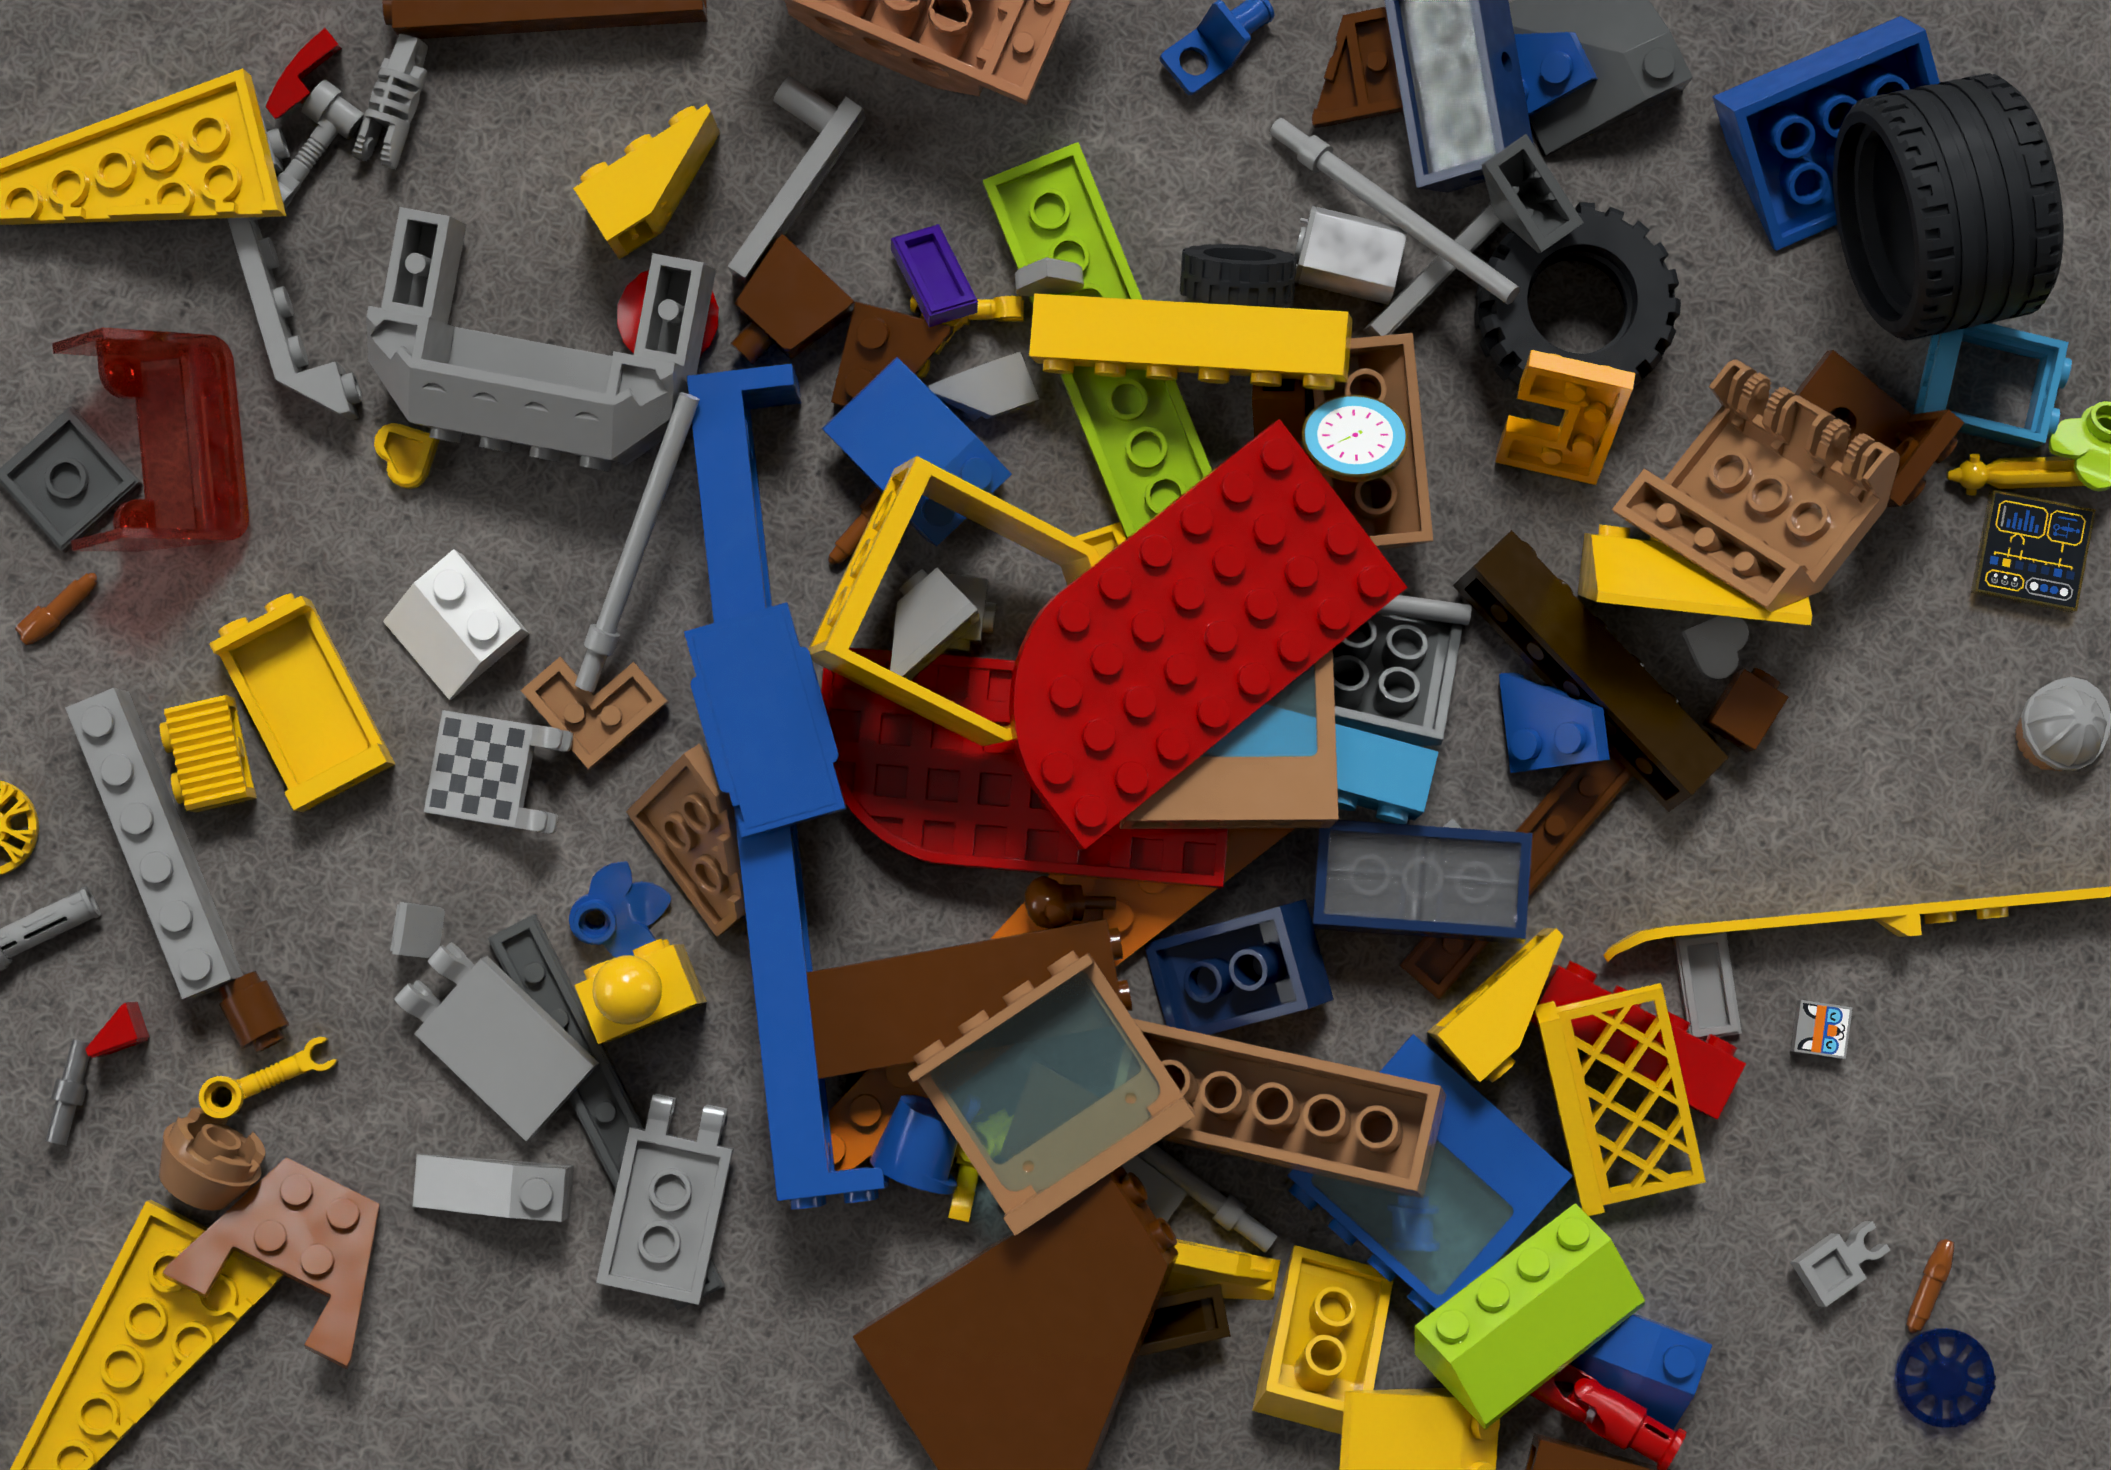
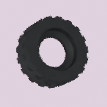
[1180,244,1297,306]

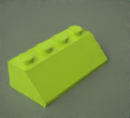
[1415,1203,1645,1429]

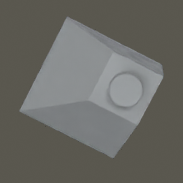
[890,568,980,681]

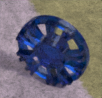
[1894,1328,1996,1428]

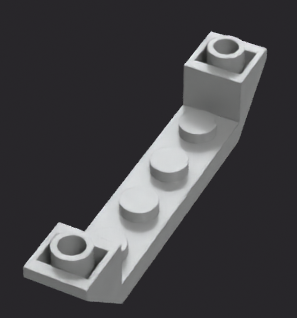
[227,115,363,421]

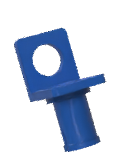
[1159,0,1275,95]

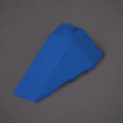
[1570,1313,1712,1430]

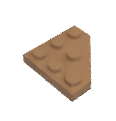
[626,743,746,937]

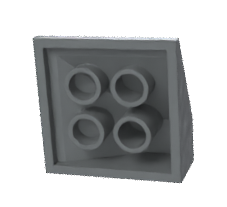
[1509,0,1693,156]
[1284,613,1463,746]

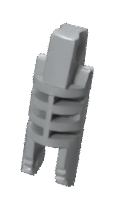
[352,34,428,170]

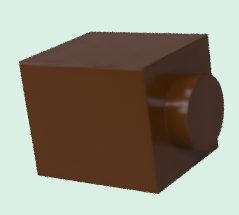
[1252,378,1308,441]
[1703,668,1789,752]

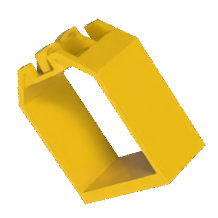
[808,456,1100,746]

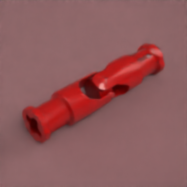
[1530,1364,1687,1470]

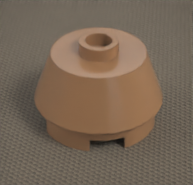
[159,1108,266,1211]

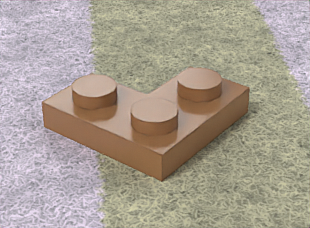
[520,657,669,770]

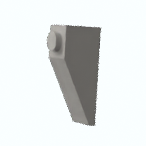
[412,1154,574,1222]

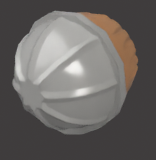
[2015,676,2111,771]

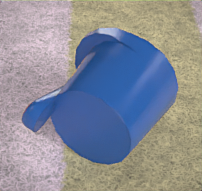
[870,1094,982,1194]

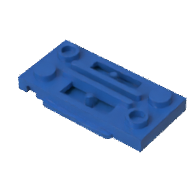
[684,602,846,839]

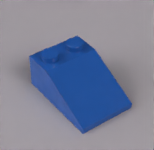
[821,357,1012,547]

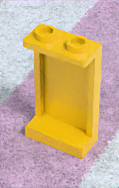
[209,593,395,812]

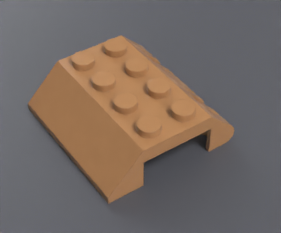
[1612,359,1900,612]

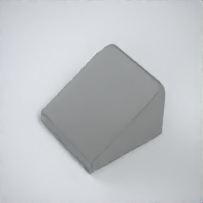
[390,902,445,958]

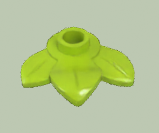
[2048,401,2111,492]

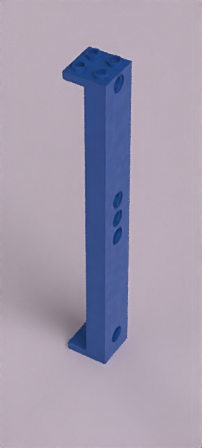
[687,364,890,1210]

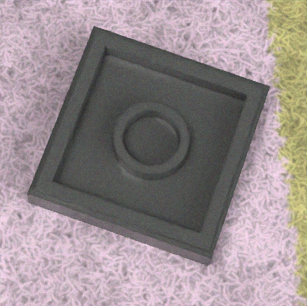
[0,406,142,552]

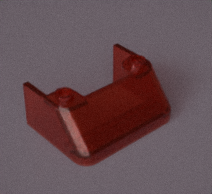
[52,327,249,552]

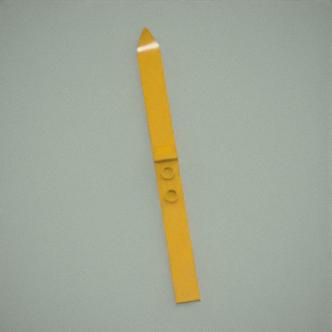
[1603,886,2111,963]

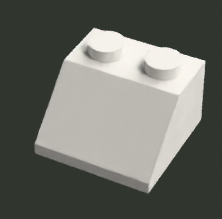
[383,549,530,700]

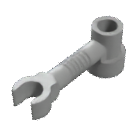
[277,79,365,209]

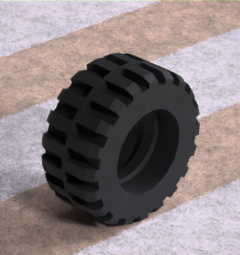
[1474,202,1681,409]

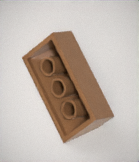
[1308,333,1433,551]

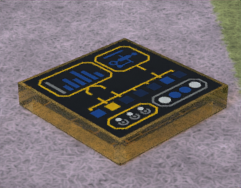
[1971,490,2096,613]

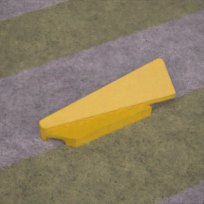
[1163,1239,1281,1300]

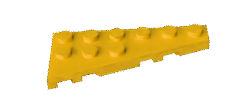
[0,68,286,225]
[10,1200,285,1470]

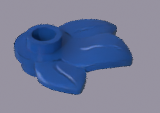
[569,861,671,957]

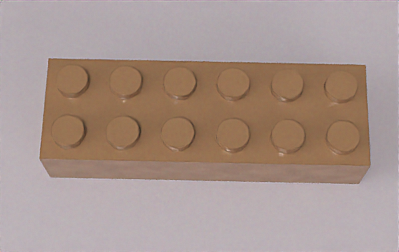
[1113,1019,1446,1199]

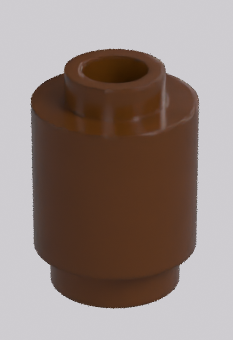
[218,971,289,1053]

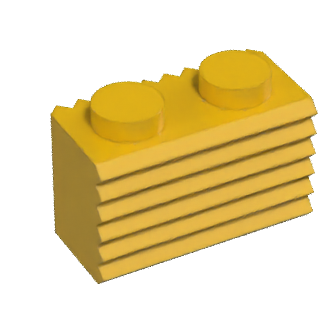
[160,695,257,812]

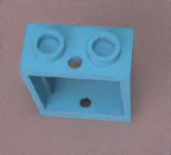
[1913,323,2072,450]

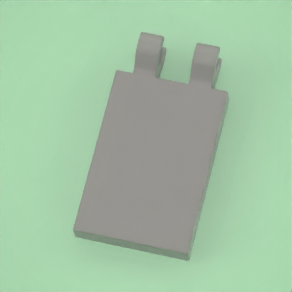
[394,942,600,1142]
[596,1093,734,1305]

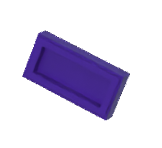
[891,224,978,327]

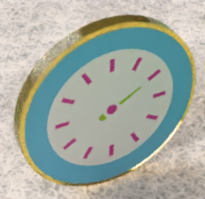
[1302,395,1408,482]

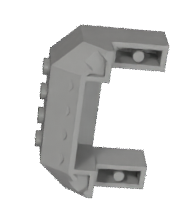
[366,207,716,472]

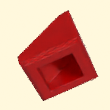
[85,1002,149,1058]

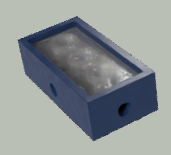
[1385,0,1534,193]
[1313,820,1533,944]

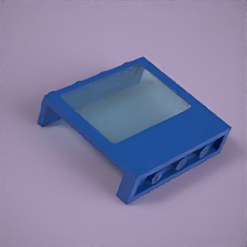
[1287,1034,1573,1316]

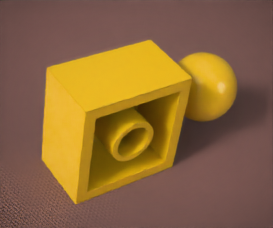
[574,939,707,1044]

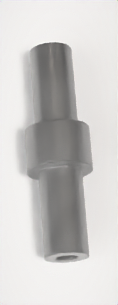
[45,1039,90,1146]

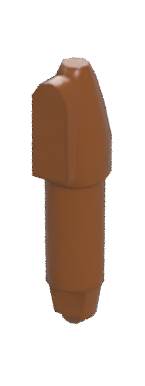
[828,488,882,565]
[15,573,97,645]
[1906,1239,1954,1333]

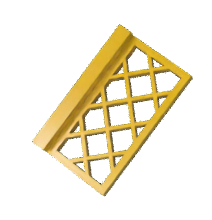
[1535,983,1706,1216]

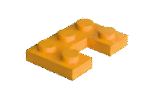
[1495,350,1635,485]

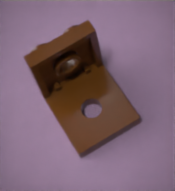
[1795,350,1964,507]

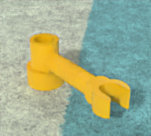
[199,1037,338,1118]

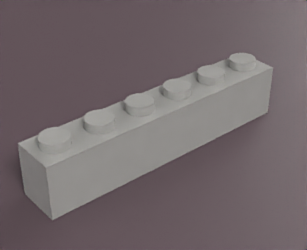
[65,688,243,999]

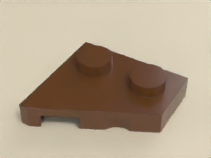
[1312,7,1403,128]

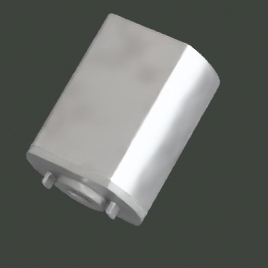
[1294,206,1408,305]

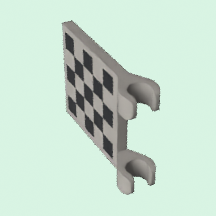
[424,710,573,834]

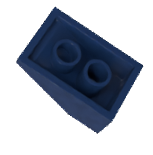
[1144,899,1334,1035]

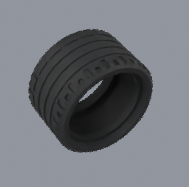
[1833,73,2064,341]

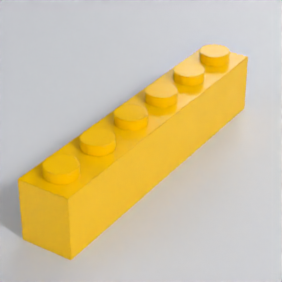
[1029,293,1353,390]

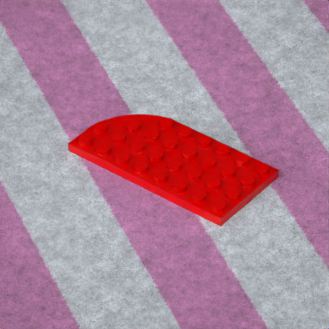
[1009,419,1408,850]
[821,647,1229,888]

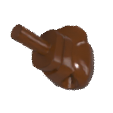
[1025,876,1116,929]

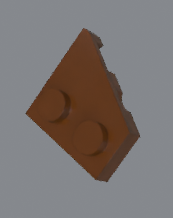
[831,301,954,406]

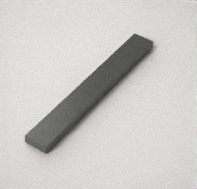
[488,914,725,1311]

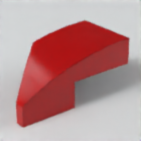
[266,28,342,120]

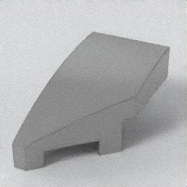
[927,352,1039,421]

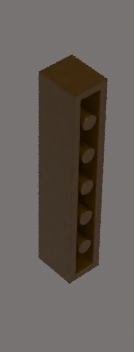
[1453,530,1729,812]

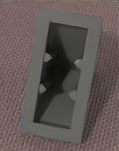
[1481,134,1584,253]

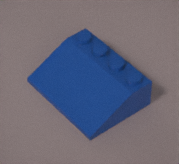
[1712,16,1940,251]

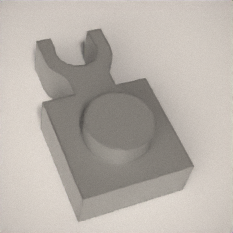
[1790,1221,1890,1307]

